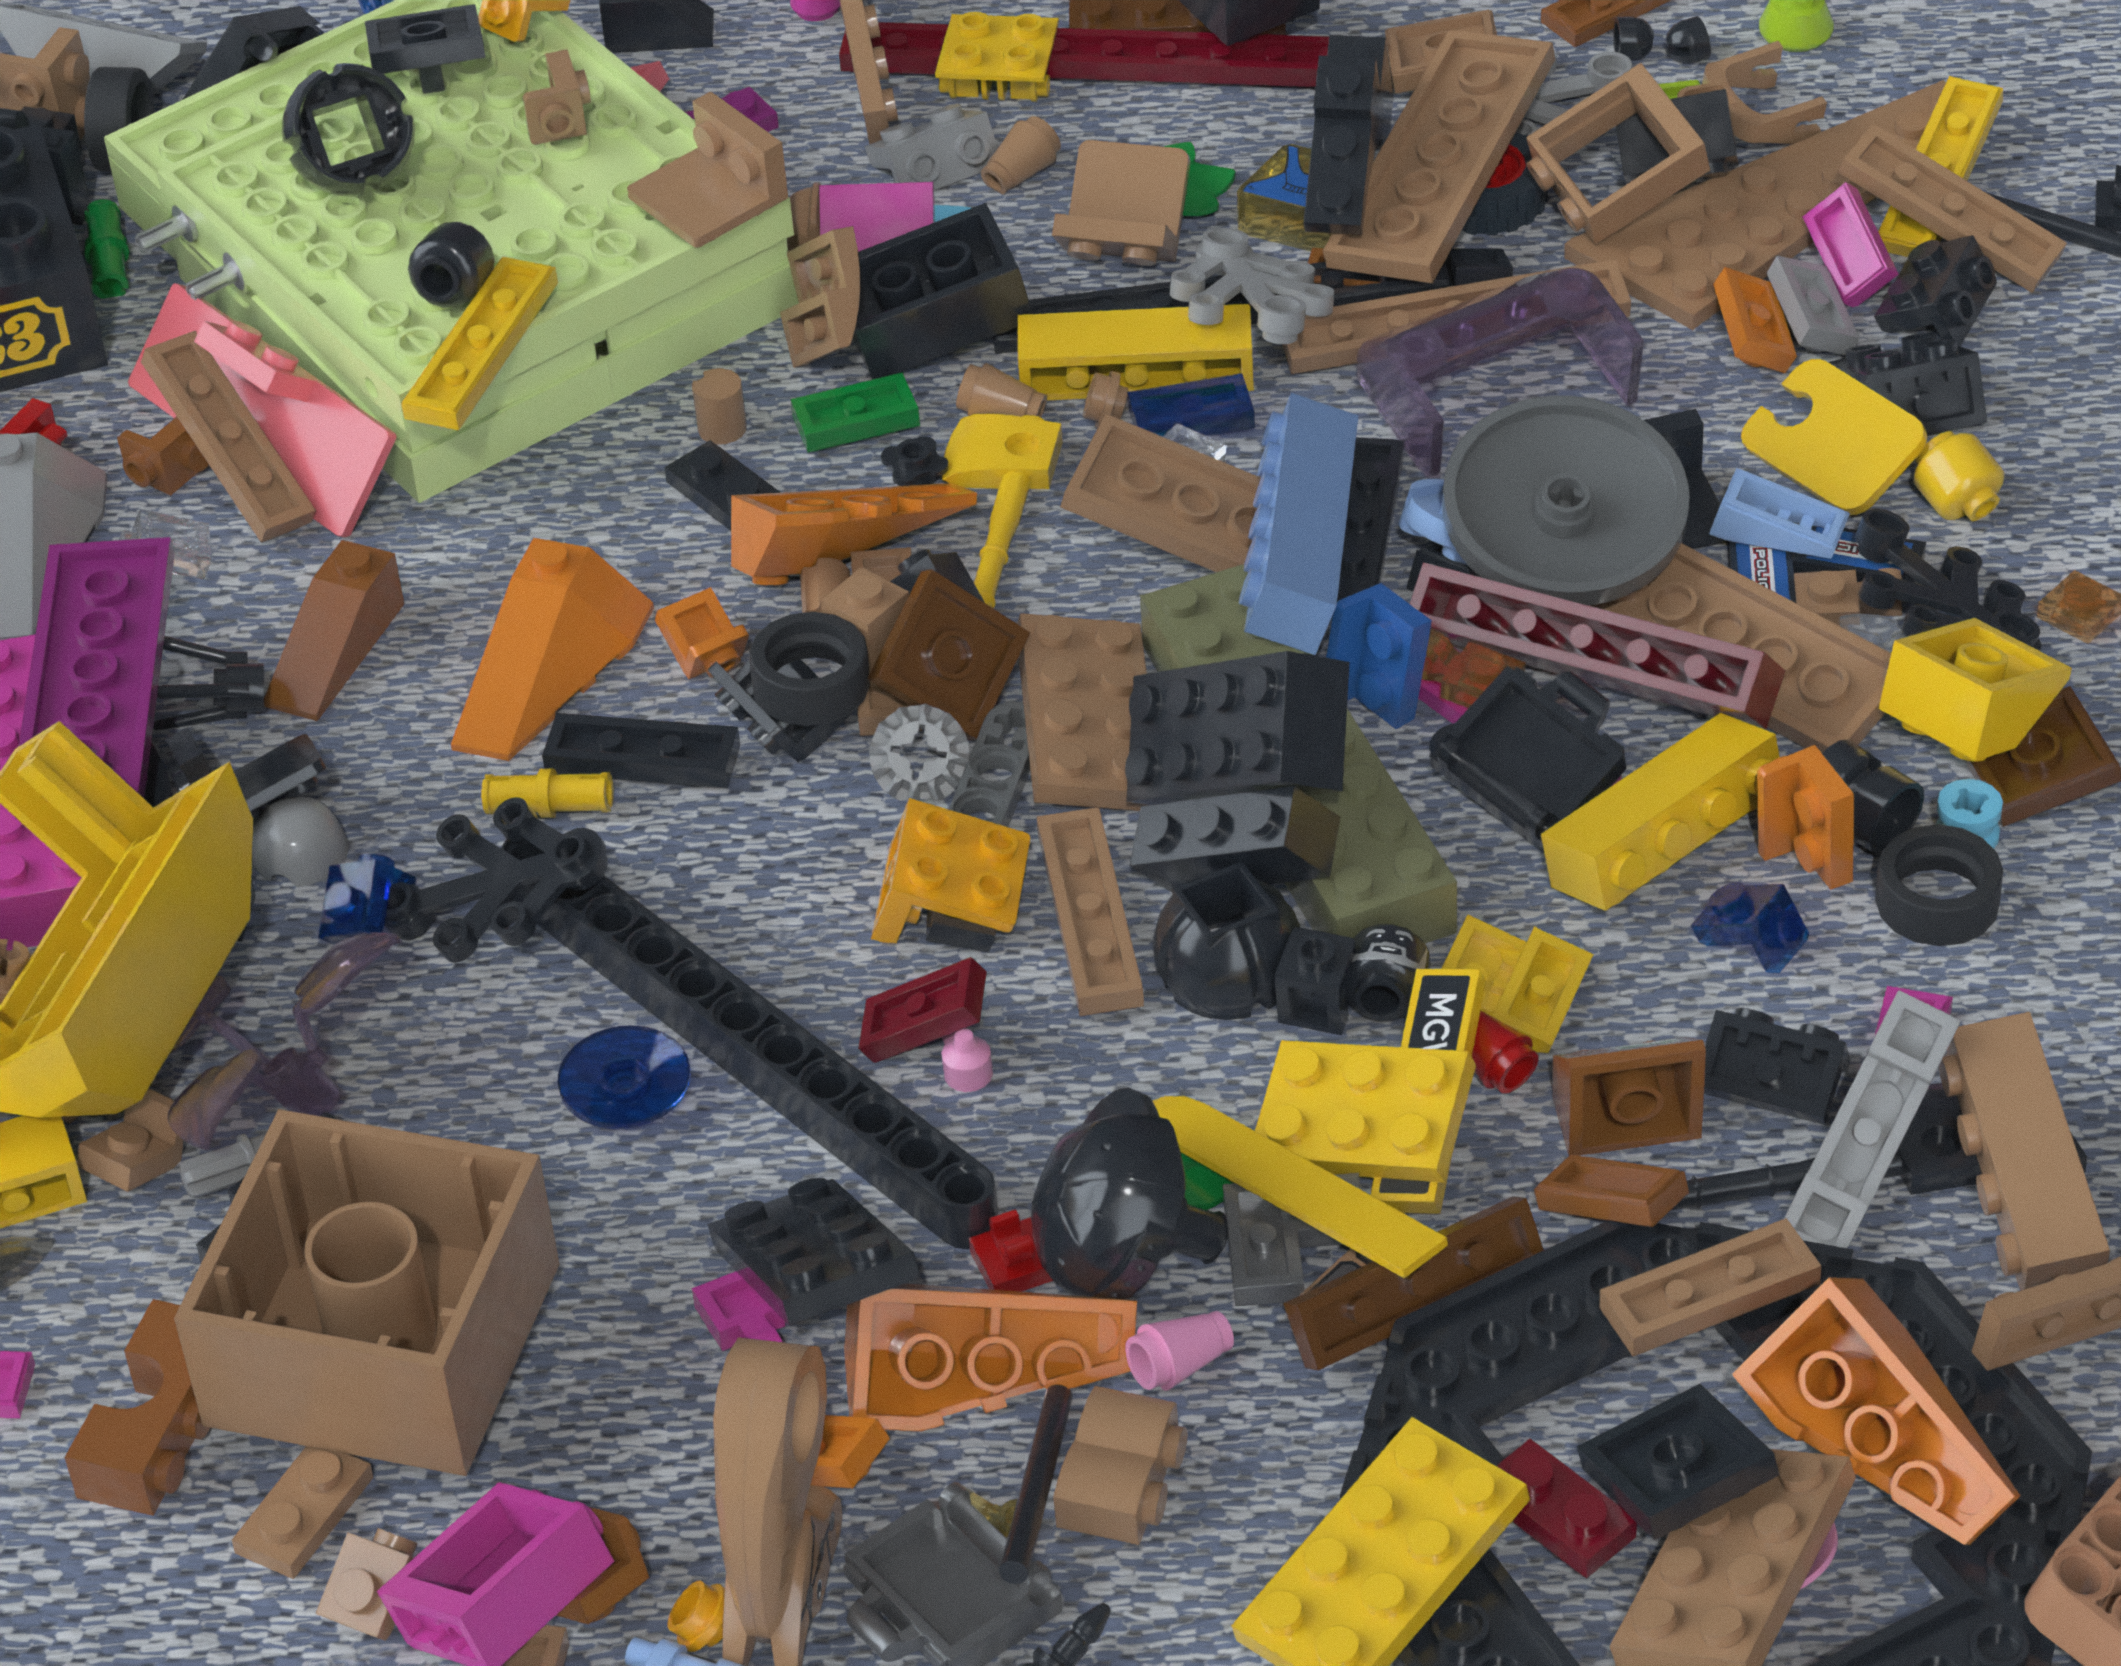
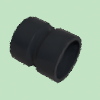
[1822,739,1924,855]

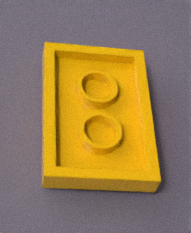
[1255,1040,1476,1183]

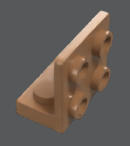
[627,91,788,248]

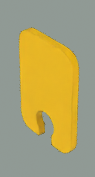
[1741,359,1928,515]

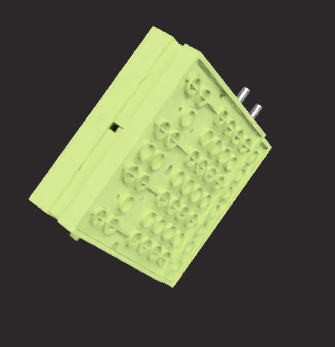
[104,0,799,503]

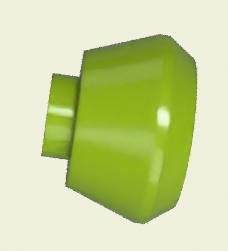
[1759,0,1834,52]

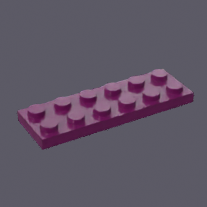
[14,537,175,820]

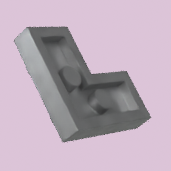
[1223,1173,1361,1306]

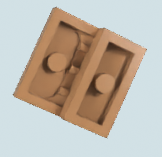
[780,226,860,368]

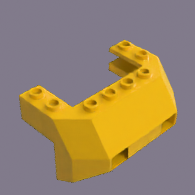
[0,721,253,1118]

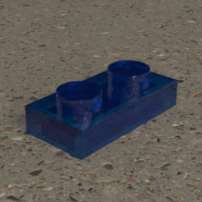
[1128,373,1255,442]

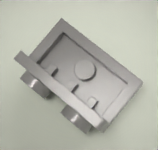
[865,104,998,190]

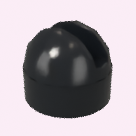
[1613,16,1654,61]
[1666,16,1711,64]

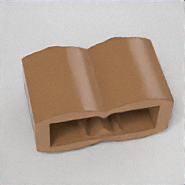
[1053,1386,1188,1545]

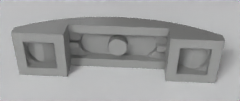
[1784,990,1961,1248]

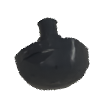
[1031,1087,1228,1299]

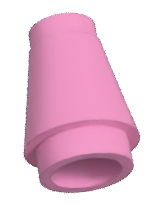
[1125,1311,1234,1391]

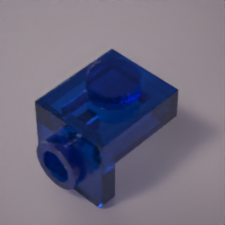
[318,854,417,945]
[1690,883,1809,973]

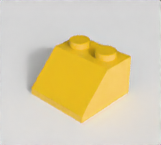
[1878,618,2072,762]

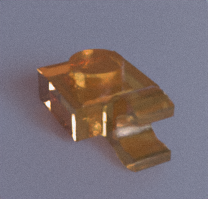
[1422,629,1526,708]

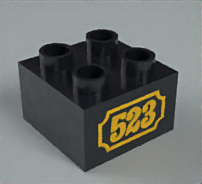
[0,123,108,392]

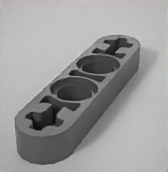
[949,702,1031,827]

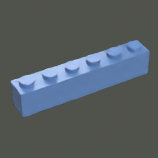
[1239,393,1359,655]

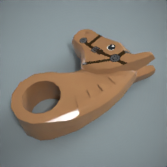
[713,1337,842,1666]

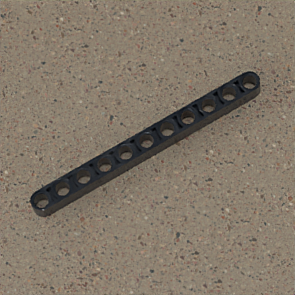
[501,839,998,1250]

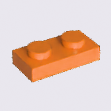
[1713,267,1797,373]

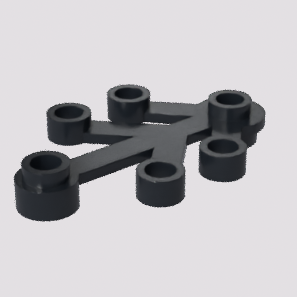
[1855,508,2041,651]
[377,797,608,963]

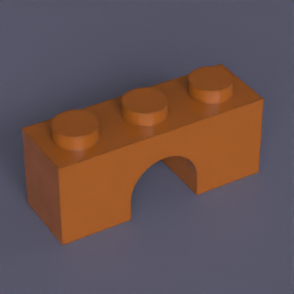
[64,1299,210,1516]

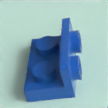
[1326,583,1432,729]

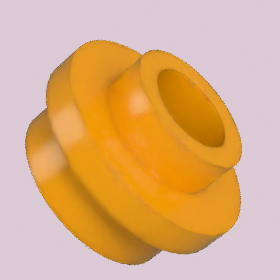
[667,1580,725,1652]

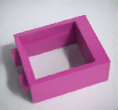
[377,1482,614,1666]

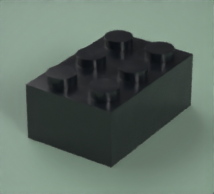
[853,203,1033,379]

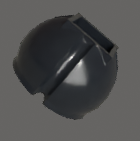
[281,63,415,197]
[1153,861,1300,1020]

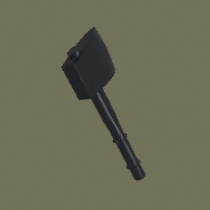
[1670,1083,1982,1211]

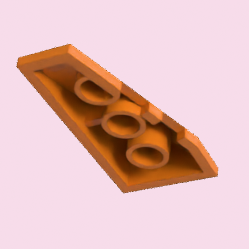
[731,483,977,585]
[451,538,654,761]
[1732,1277,2020,1545]
[844,1283,1137,1431]

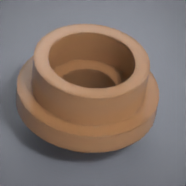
[1083,371,1128,428]

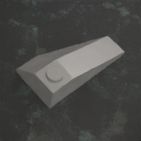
[0,433,107,640]

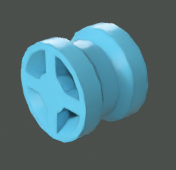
[1936,779,2003,849]

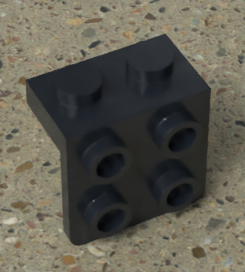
[164,727,327,820]

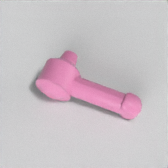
[941,1029,993,1092]

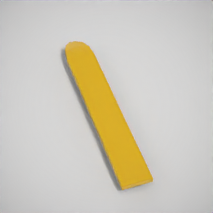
[1152,1096,1448,1278]

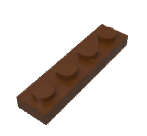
[1283,1196,1544,1371]

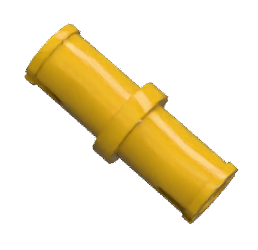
[481,768,614,818]

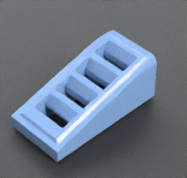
[1709,468,1850,559]

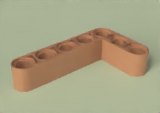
[2024,1476,2121,1666]

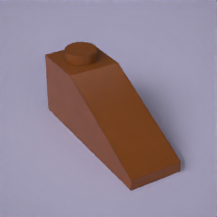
[264,540,405,721]

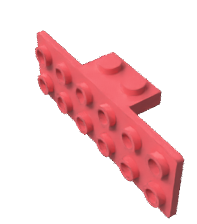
[128,283,396,537]

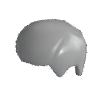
[252,797,349,887]

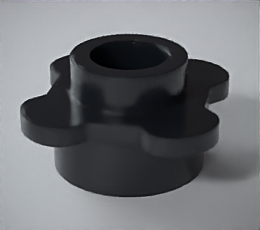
[881,436,948,486]

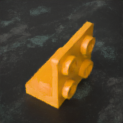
[871,798,1030,943]

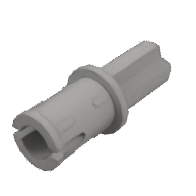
[179,1133,266,1198]

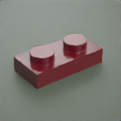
[858,957,987,1063]
[1496,1438,1637,1579]

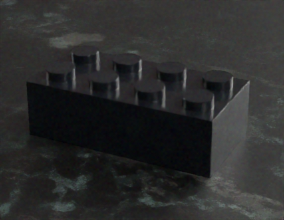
[1125,651,1350,805]

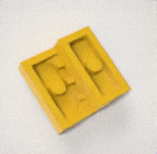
[1441,914,1594,1053]

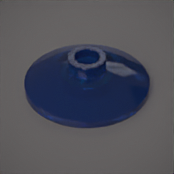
[558,1025,691,1129]

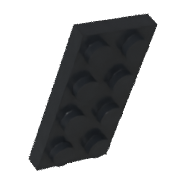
[707,1178,921,1326]

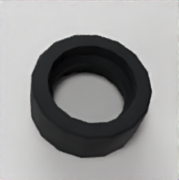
[84,67,155,172]
[749,612,870,726]
[1875,824,2003,946]

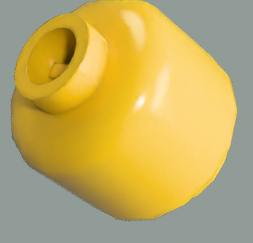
[1913,431,2005,521]

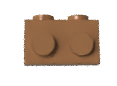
[0,27,90,140]
[1052,140,1190,266]

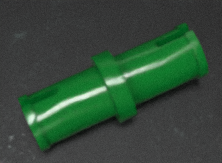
[83,199,130,299]

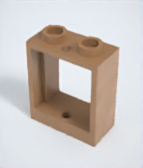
[1526,63,1710,245]

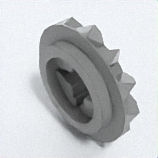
[869,704,970,802]

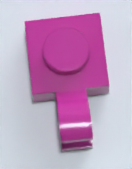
[692,1271,785,1351]

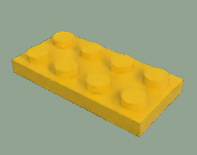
[1231,1417,1530,1666]

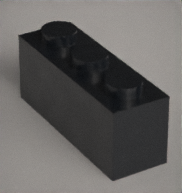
[1130,786,1341,892]

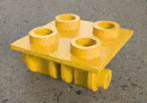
[935,12,1059,102]

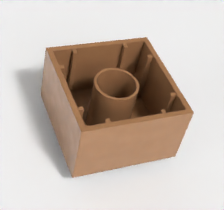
[174,1109,560,1476]

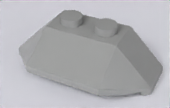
[0,3,207,95]

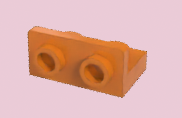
[1757,745,1854,890]

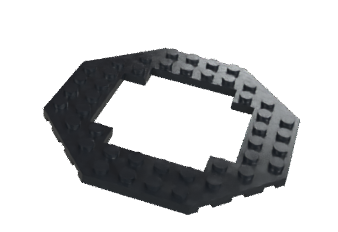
[1340,1220,2092,1666]

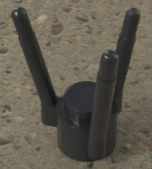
[153,636,264,730]

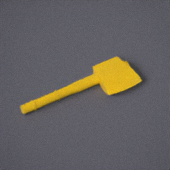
[942,414,1063,608]

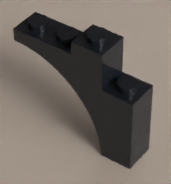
[1303,35,1394,235]

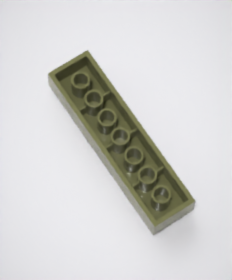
[1140,564,1457,943]

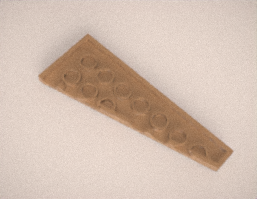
[1564,80,1946,330]

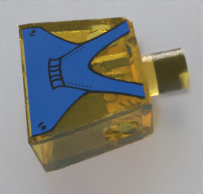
[1237,144,1333,252]

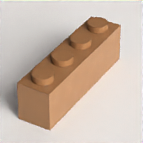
[1939,1012,2110,1290]

